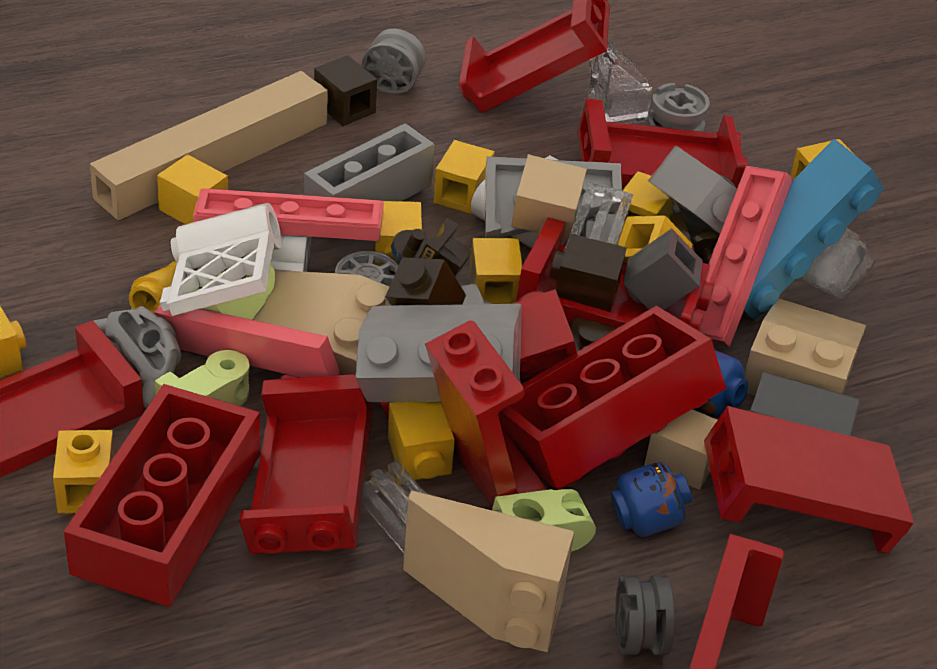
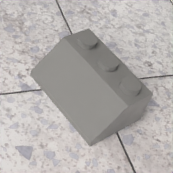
[355,304,522,402]

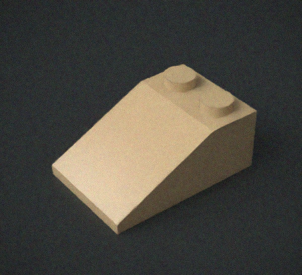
[252,270,391,375]
[745,299,866,396]
[403,490,574,652]

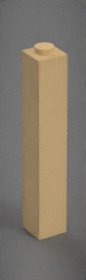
[90,71,328,221]

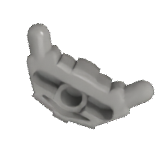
[93,306,182,409]

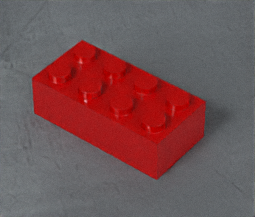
[498,305,726,490]
[64,384,260,607]

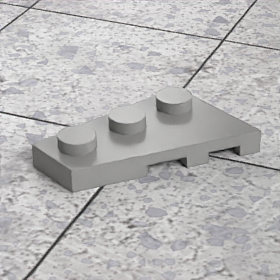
[485,156,622,238]

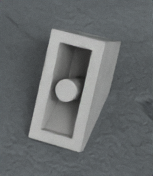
[648,146,737,234]

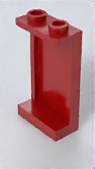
[459,0,610,113]
[577,98,749,189]
[516,217,715,332]
[0,320,144,477]
[425,320,547,507]
[239,374,372,554]
[704,406,914,553]
[689,534,784,669]

